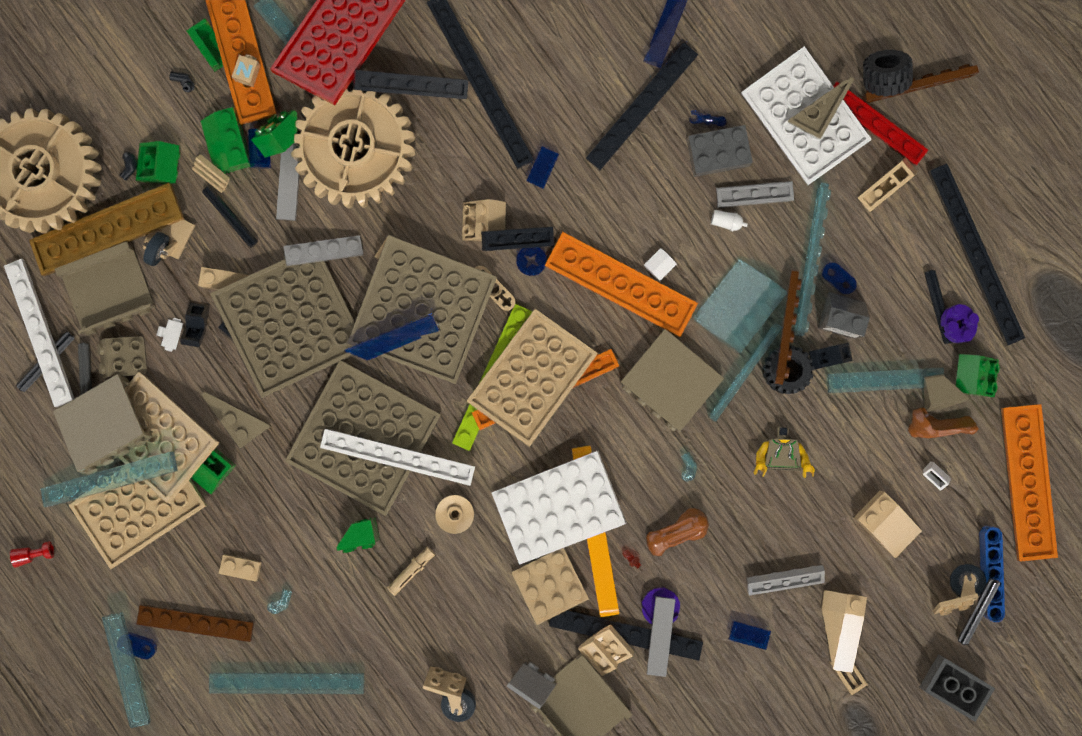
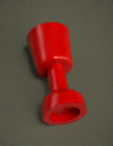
[10,541,55,568]

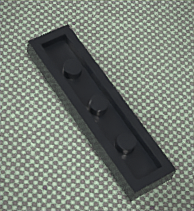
[481,227,554,251]

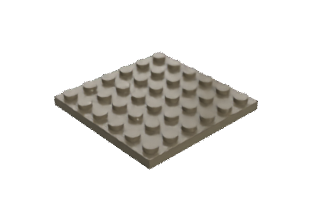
[347,235,497,384]
[210,259,363,398]
[285,361,441,516]

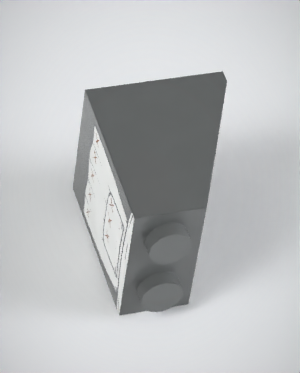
[818,292,870,339]

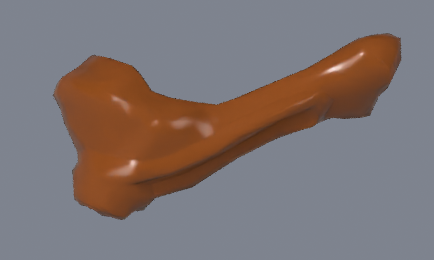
[908,408,979,438]
[646,508,709,556]

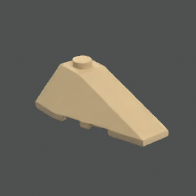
[821,590,867,673]

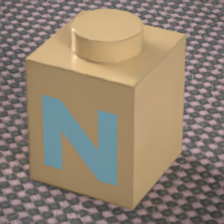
[232,54,261,87]

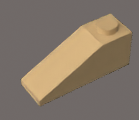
[858,157,918,212]
[198,267,249,290]

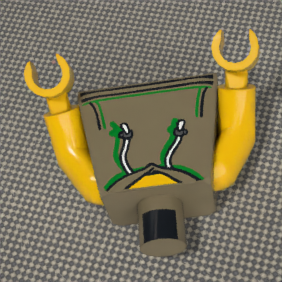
[753,427,815,478]

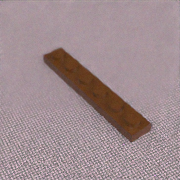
[862,64,979,104]
[775,270,802,385]
[136,604,255,642]

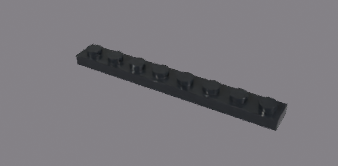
[586,43,698,171]
[549,610,703,661]

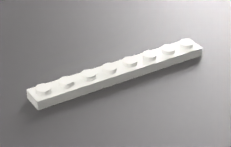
[4,259,75,407]
[320,429,475,486]

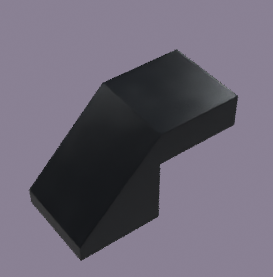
[180,302,210,347]
[809,342,853,370]

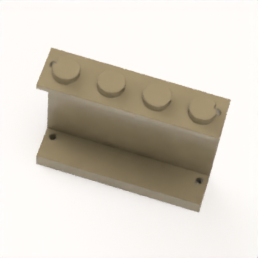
[55,241,156,336]
[620,329,724,432]
[53,374,152,475]
[529,653,633,736]

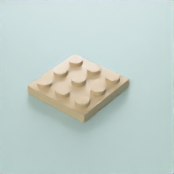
[511,548,589,625]

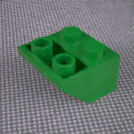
[251,110,297,158]
[956,354,1000,398]
[191,448,236,495]
[336,517,380,553]

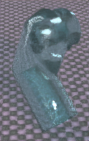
[681,452,697,482]
[267,589,292,614]

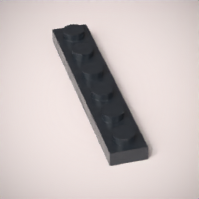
[353,70,469,99]

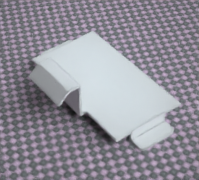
[157,318,183,352]

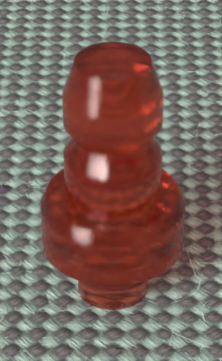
[622,550,641,569]

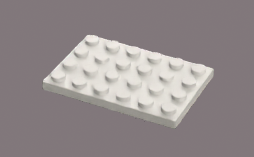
[741,46,872,186]
[492,451,627,565]

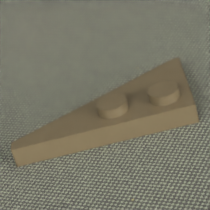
[787,77,854,140]
[201,392,271,448]

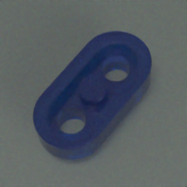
[822,262,857,295]
[118,632,157,659]

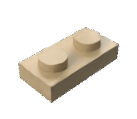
[219,554,262,581]

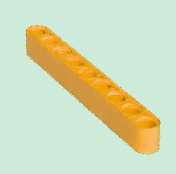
[571,445,619,617]

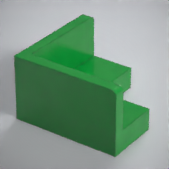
[186,18,223,72]

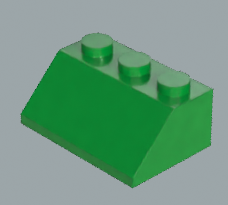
[200,107,253,174]

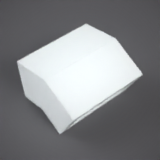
[644,248,676,281]
[923,462,951,491]

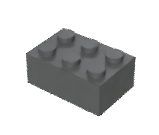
[686,125,753,177]
[919,654,995,722]

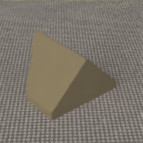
[924,374,969,412]

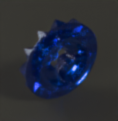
[516,247,547,276]

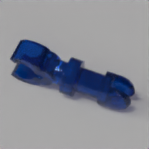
[689,110,727,127]

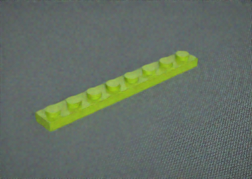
[452,304,532,451]

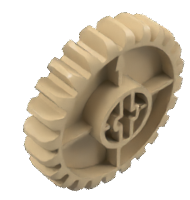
[291,88,416,209]
[0,108,101,233]

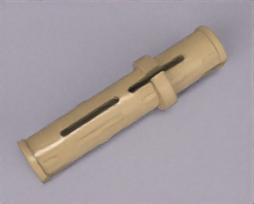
[387,546,436,596]

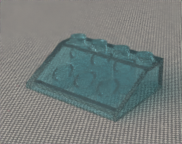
[693,259,788,354]

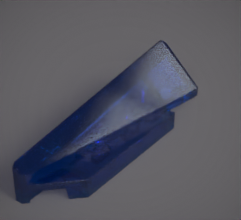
[643,0,688,68]
[345,313,439,360]

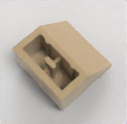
[462,199,506,241]

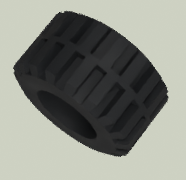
[863,49,913,96]
[762,346,814,394]

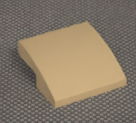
[578,625,634,676]

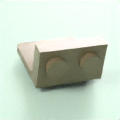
[97,336,147,379]

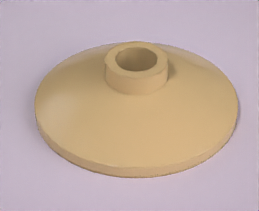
[435,495,474,534]

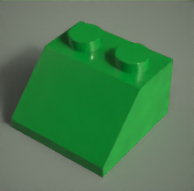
[136,141,180,184]

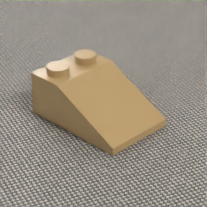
[853,491,922,558]

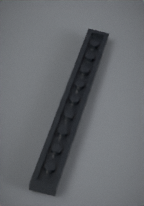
[426,0,534,170]
[928,163,1025,346]

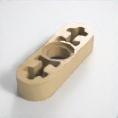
[475,266,515,311]

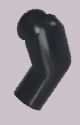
[169,71,195,93]
[119,152,137,181]

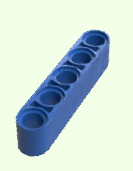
[979,526,1005,622]

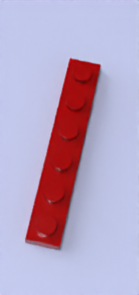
[833,81,928,166]

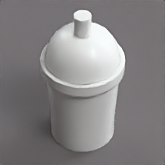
[711,210,748,232]

